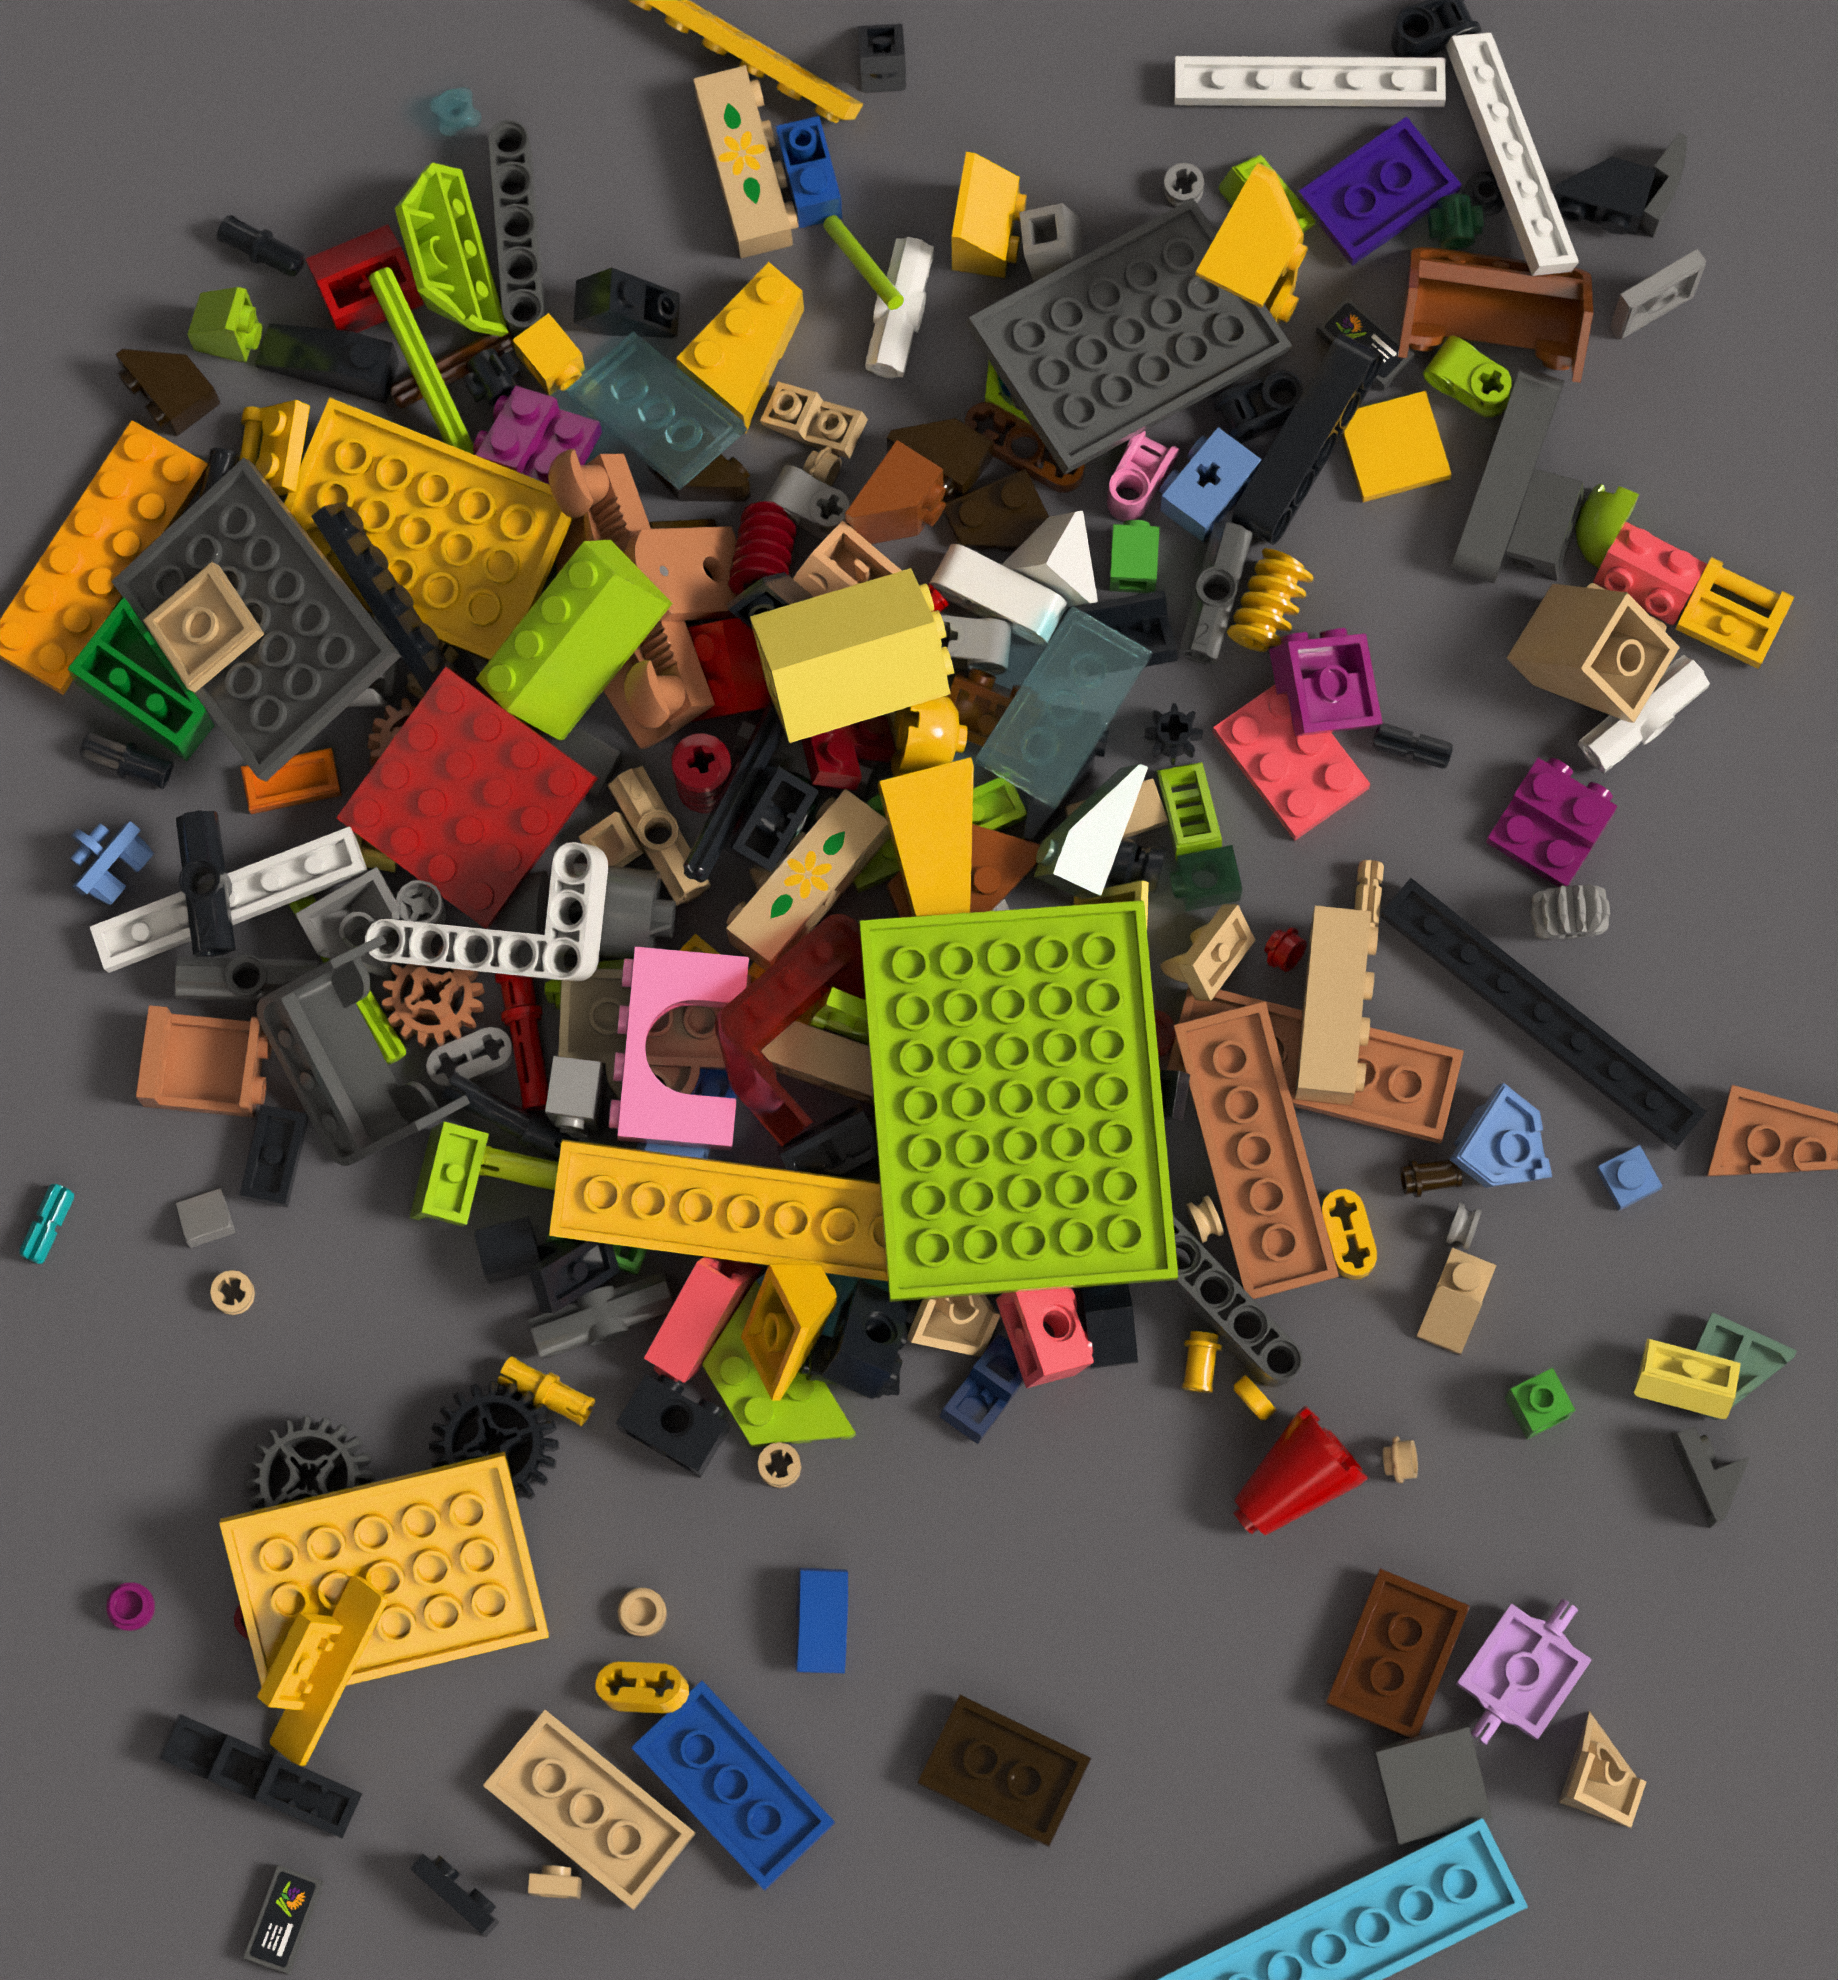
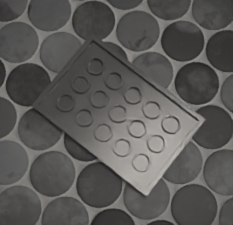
[965,198,1292,475]
[111,457,402,782]

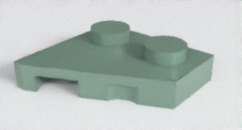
[1694,1312,1797,1421]

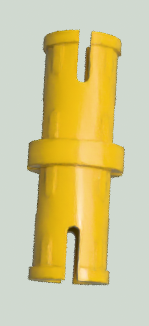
[497,1356,596,1426]

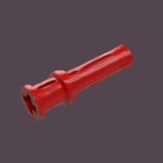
[494,973,548,1112]

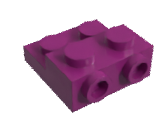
[473,386,602,485]
[1269,628,1383,737]
[1486,757,1618,887]

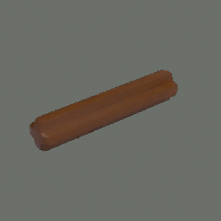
[389,329,515,408]

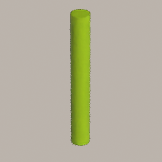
[823,215,904,310]

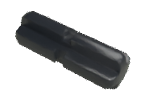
[1373,723,1453,769]

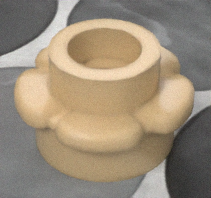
[803,447,842,486]
[1383,1436,1418,1483]

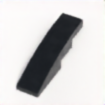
[158,1714,363,1838]

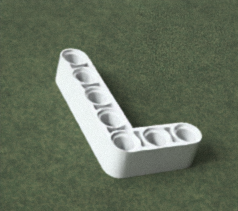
[365,842,608,981]

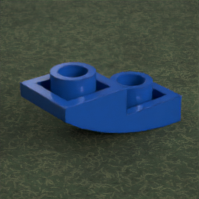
[795,1568,848,1673]

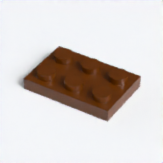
[1325,1568,1470,1739]

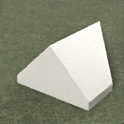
[1002,511,1098,607]

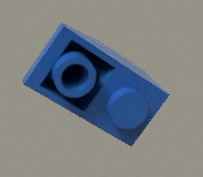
[775,116,842,229]

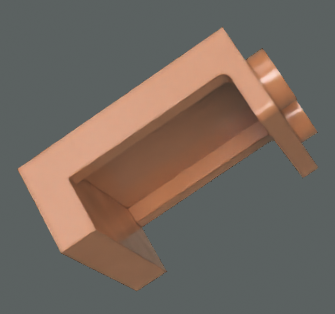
[136,1005,272,1118]

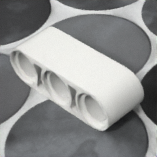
[930,544,1068,646]

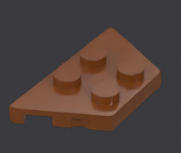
[886,824,1040,918]

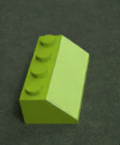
[476,539,673,740]

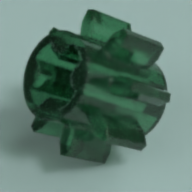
[1427,194,1484,249]

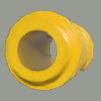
[1182,1331,1222,1393]

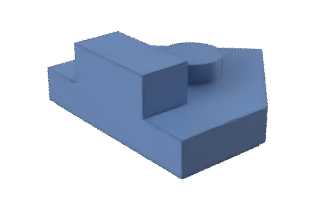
[1449,1083,1552,1188]

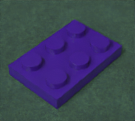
[1297,116,1461,266]

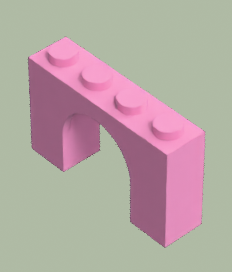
[609,947,749,1151]

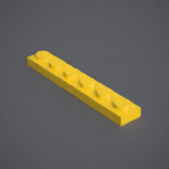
[629,0,863,123]

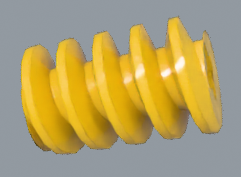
[1227,548,1314,652]

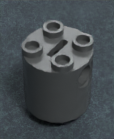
[564,863,676,960]

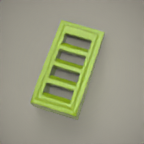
[1157,762,1222,865]

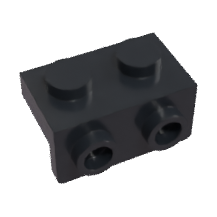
[1074,591,1178,678]

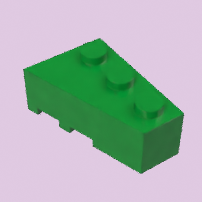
[68,597,214,762]

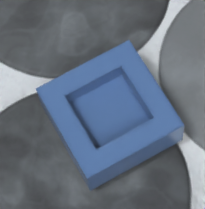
[1596,1145,1663,1211]

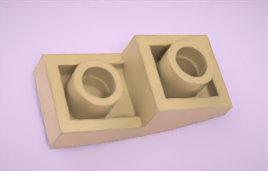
[760,382,868,459]

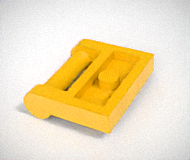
[239,400,310,496]
[1675,557,1795,669]

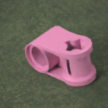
[1107,431,1180,521]

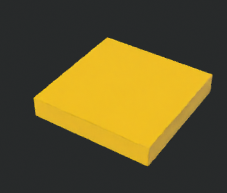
[1342,391,1452,502]

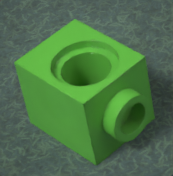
[1109,520,1159,593]
[1505,1368,1575,1440]

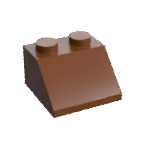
[845,440,946,544]

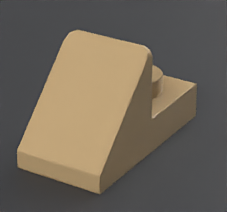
[1416,1247,1497,1355]

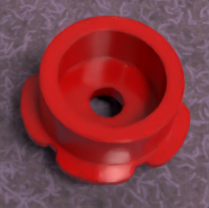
[1264,927,1307,972]

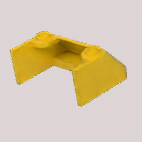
[1195,163,1308,324]

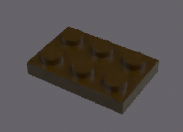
[918,1695,1091,1848]

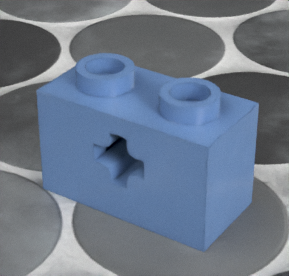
[1159,427,1262,543]

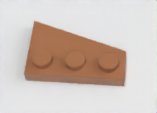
[1706,1085,1838,1177]

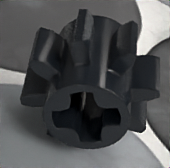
[463,349,522,406]
[1144,703,1203,765]

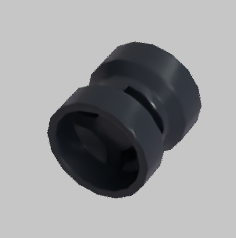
[1110,837,1166,893]

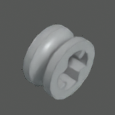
[1163,163,1204,207]
[1446,1202,1482,1250]

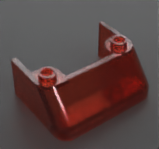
[715,914,865,1146]

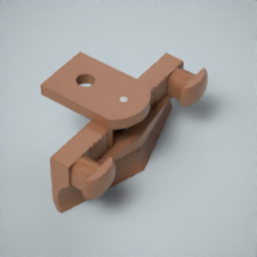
[548,449,737,749]

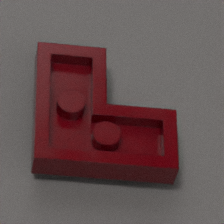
[801,716,896,790]

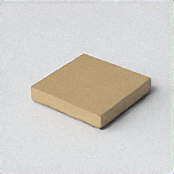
[143,562,264,693]

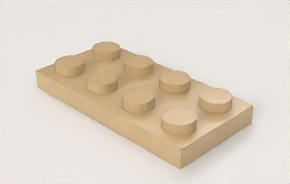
[483,1710,696,1910]

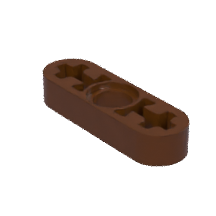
[965,402,1085,493]

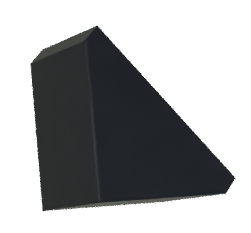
[1079,1284,1138,1369]

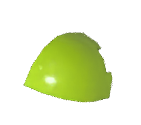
[1575,484,1639,569]

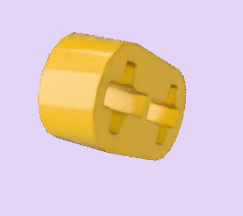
[1321,1189,1377,1280]
[595,1662,689,1713]

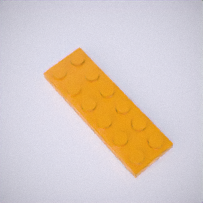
[0,420,208,695]

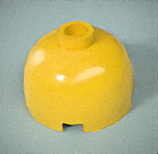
[891,696,967,777]

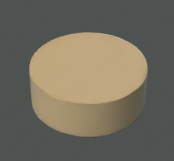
[618,1588,667,1638]

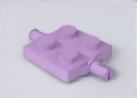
[1456,1599,1592,1746]

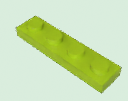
[853,773,1027,893]

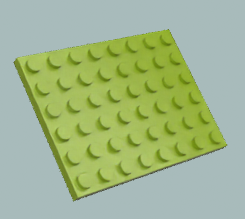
[859,900,1178,1302]

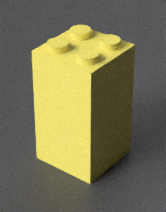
[750,568,954,743]

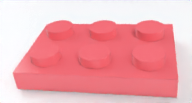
[1212,685,1370,841]

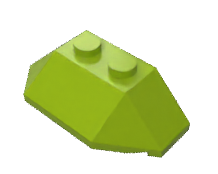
[395,162,508,337]

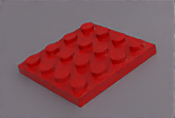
[336,667,598,929]

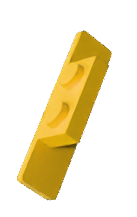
[257,1576,388,1766]

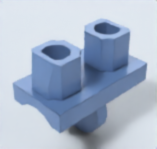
[70,821,154,905]

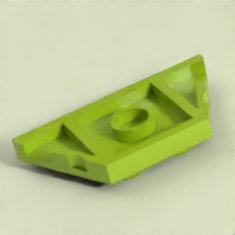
[702,1280,856,1448]

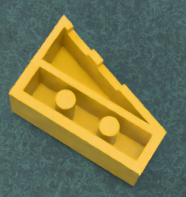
[676,262,804,434]

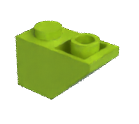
[187,287,262,363]

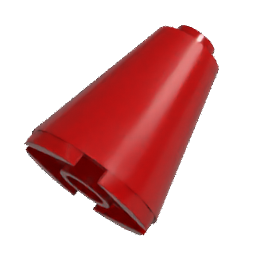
[1233,1406,1369,1536]

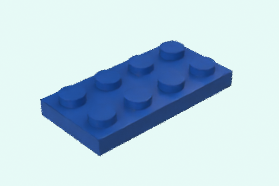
[631,1681,835,1891]

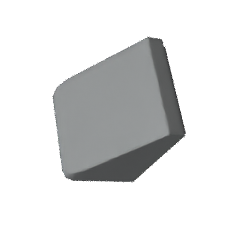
[176,1188,236,1248]

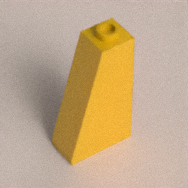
[877,757,974,917]

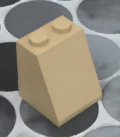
[1507,584,1680,723]

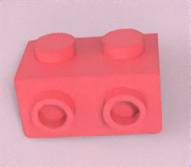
[1593,522,1707,625]

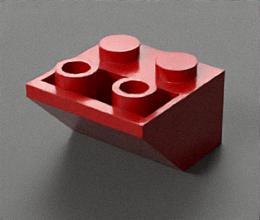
[305,224,424,333]
[687,618,771,723]

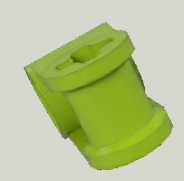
[1422,336,1512,417]

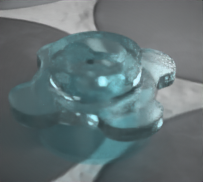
[430,87,482,137]

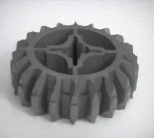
[244,1415,376,1509]

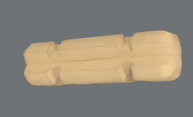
[1354,860,1384,927]

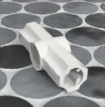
[865,237,934,379]
[1578,655,1710,774]

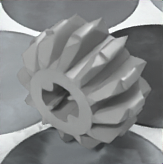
[1530,884,1610,941]

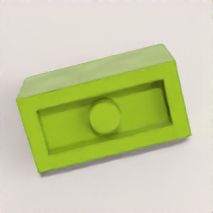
[410,1121,489,1227]

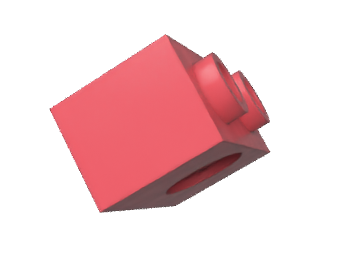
[995,1288,1094,1388]

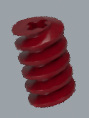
[727,501,797,596]
[671,733,733,814]

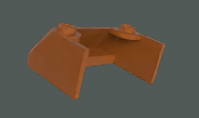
[1398,247,1593,383]

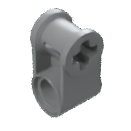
[764,465,850,540]
[941,615,1012,675]

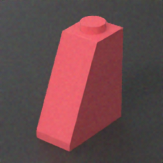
[644,1257,762,1383]

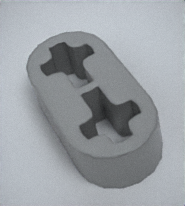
[426,1027,514,1090]

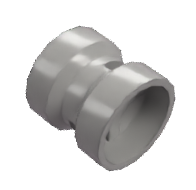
[396,880,447,925]

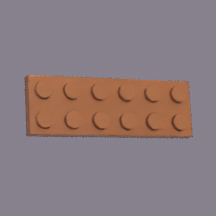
[1167,986,1464,1144]
[1174,1001,1339,1299]

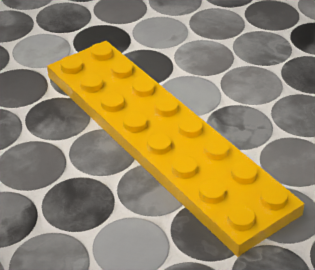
[549,1139,888,1281]

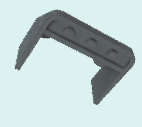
[257,935,470,1166]

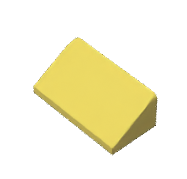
[1634,1338,1741,1419]

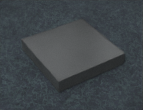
[1373,1723,1492,1845]

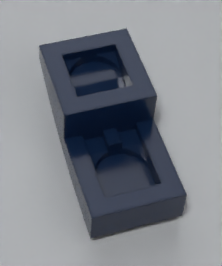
[939,1334,1024,1444]

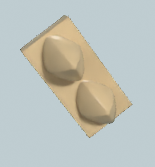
[1160,904,1255,1001]

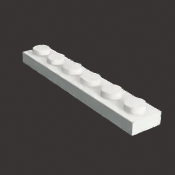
[1445,33,1579,276]
[1174,56,1446,107]
[90,827,368,973]

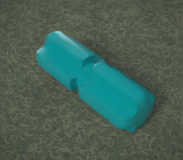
[19,1183,74,1264]

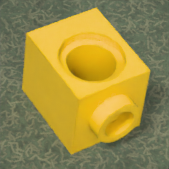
[513,313,585,396]

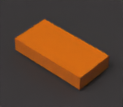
[241,748,342,814]

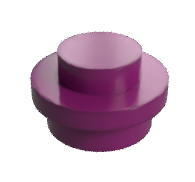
[106,1582,155,1631]

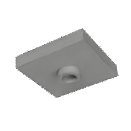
[1609,249,1707,340]

